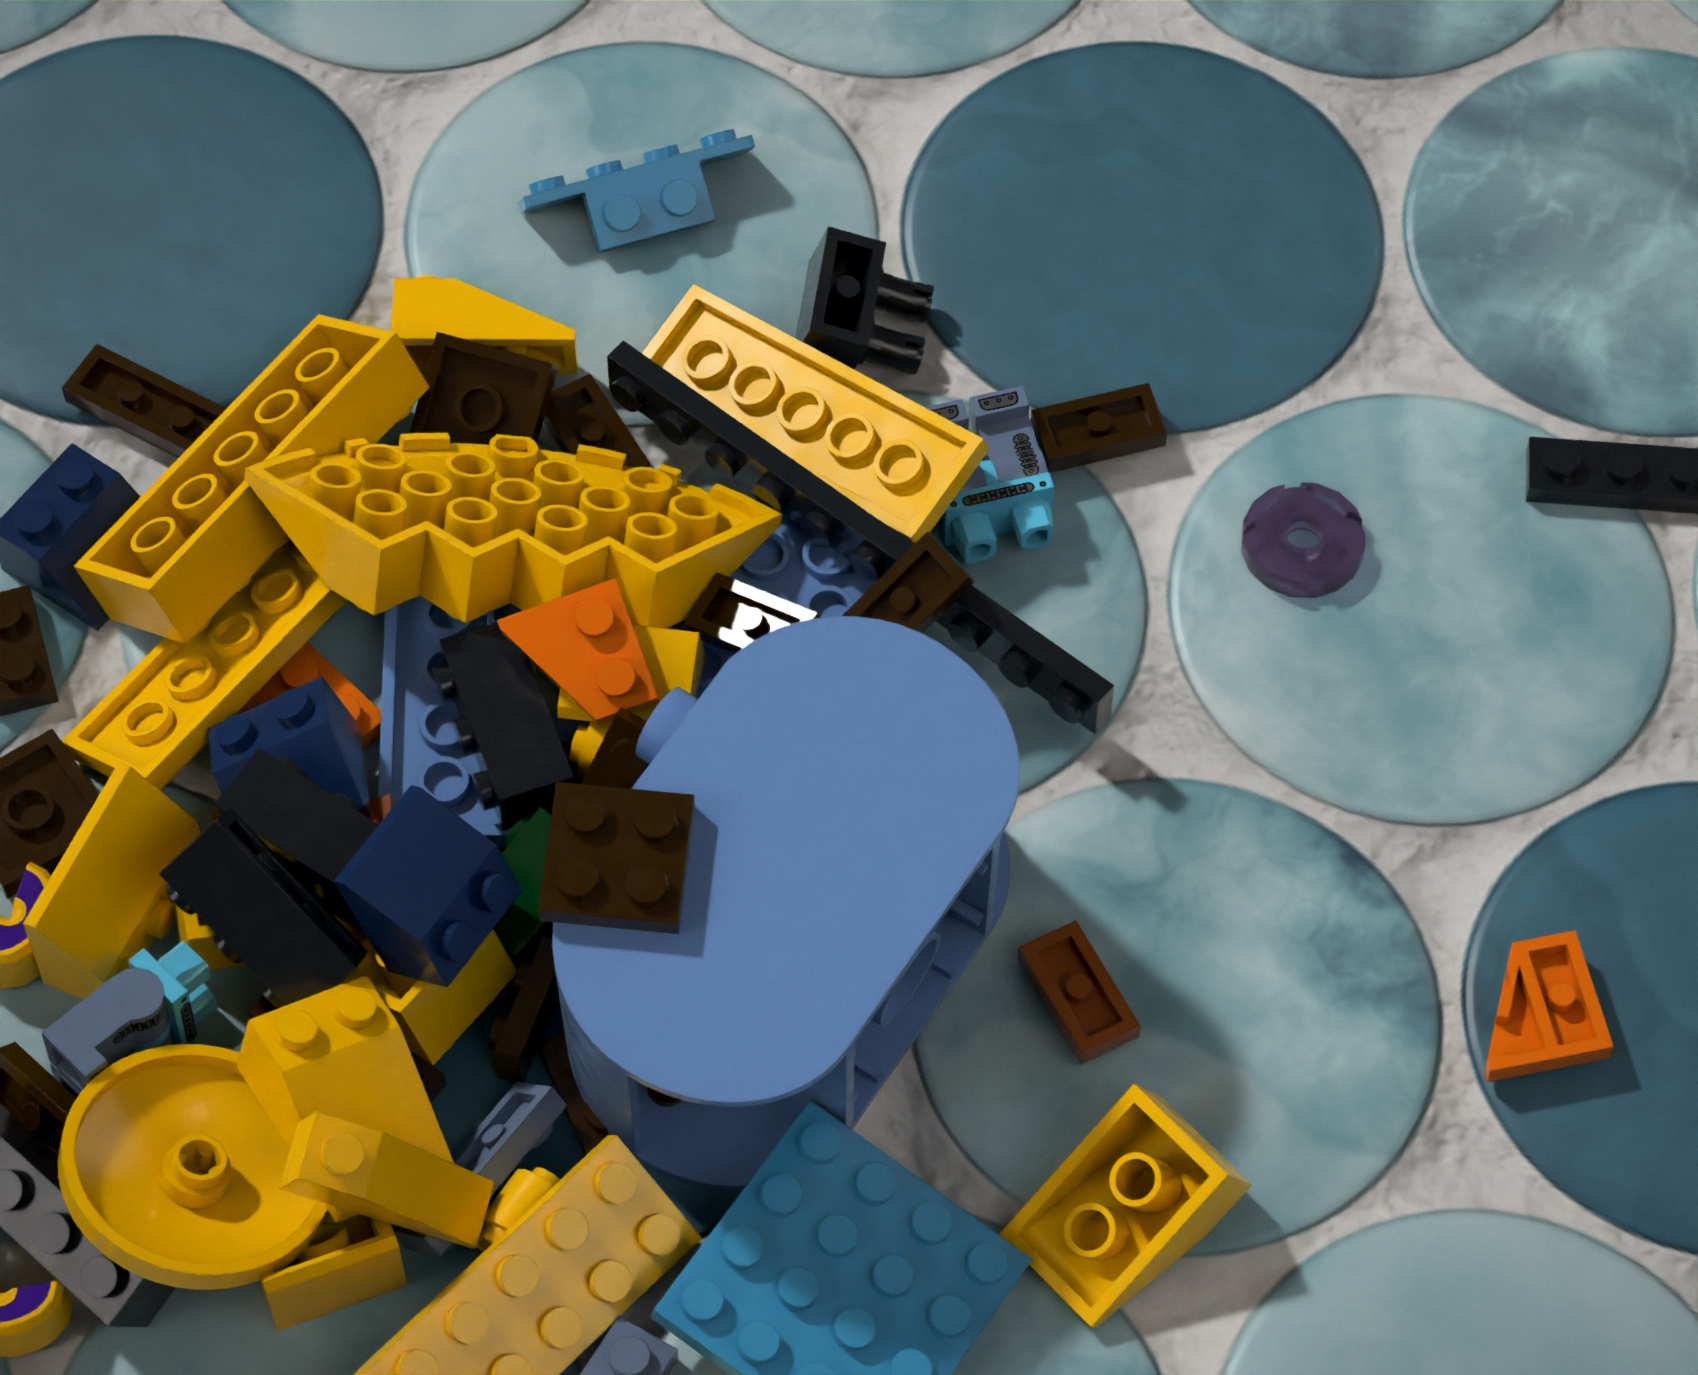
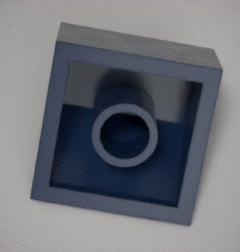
[0,443,140,631]
[208,677,371,816]
[334,785,523,987]

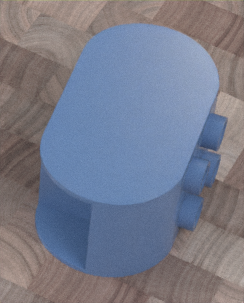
[552,616,1020,1190]

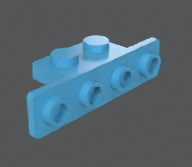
[518,129,755,253]

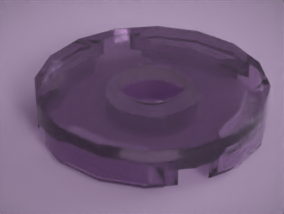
[1241,482,1366,598]

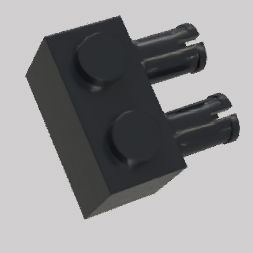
[795,226,934,375]

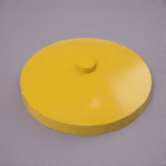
[58,1044,328,1290]

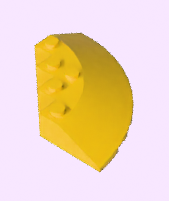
[244,433,782,629]

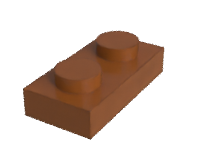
[1017,920,1141,1065]

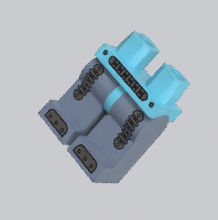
[925,385,1054,564]
[41,941,217,1098]

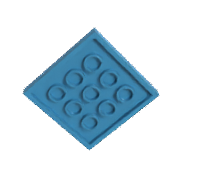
[650,1100,1032,1375]

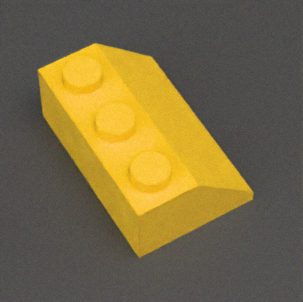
[23,762,200,1000]

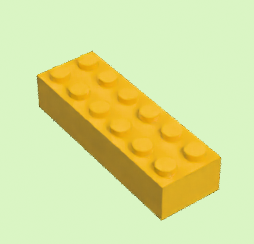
[73,314,430,644]

